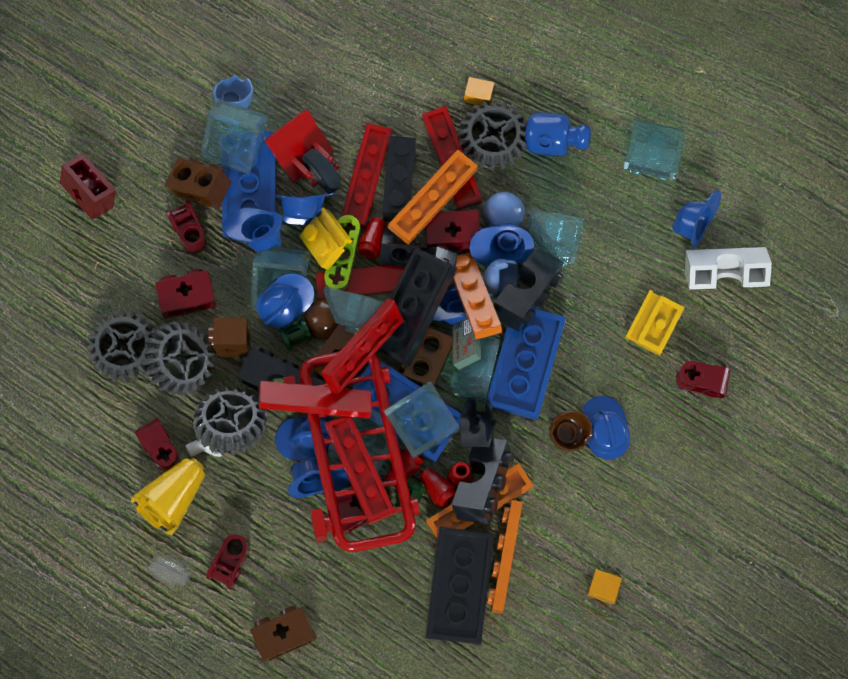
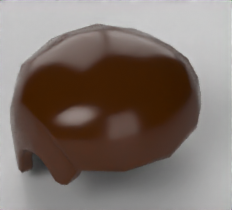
[304,299,347,340]
[549,410,593,452]

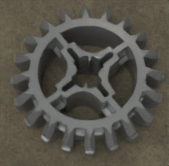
[458,100,527,171]
[87,310,154,383]
[142,321,214,395]
[193,386,267,456]

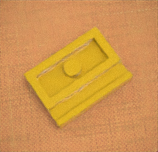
[299,207,352,270]
[625,290,685,356]

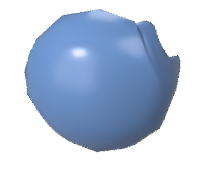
[213,75,254,114]
[482,192,525,227]
[483,259,518,299]

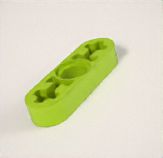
[324,215,360,293]

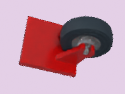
[264,109,341,194]

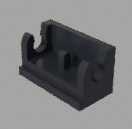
[460,397,496,447]

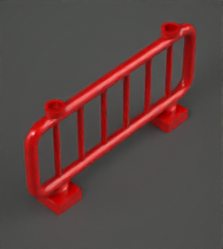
[283,352,420,552]

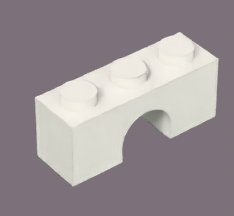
[685,247,772,289]

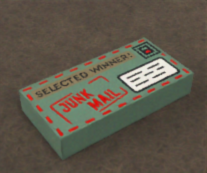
[453,317,481,370]

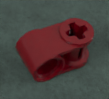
[165,200,207,254]
[676,361,731,398]
[134,418,180,472]
[206,534,250,590]

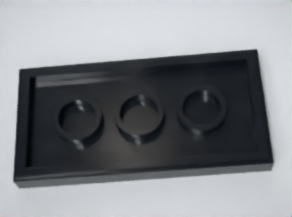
[378,247,457,366]
[425,527,494,645]

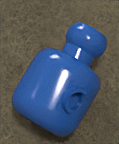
[525,112,591,157]

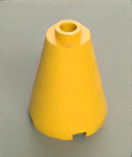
[131,458,205,535]

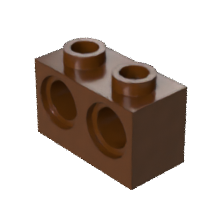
[164,158,232,209]
[400,328,453,393]

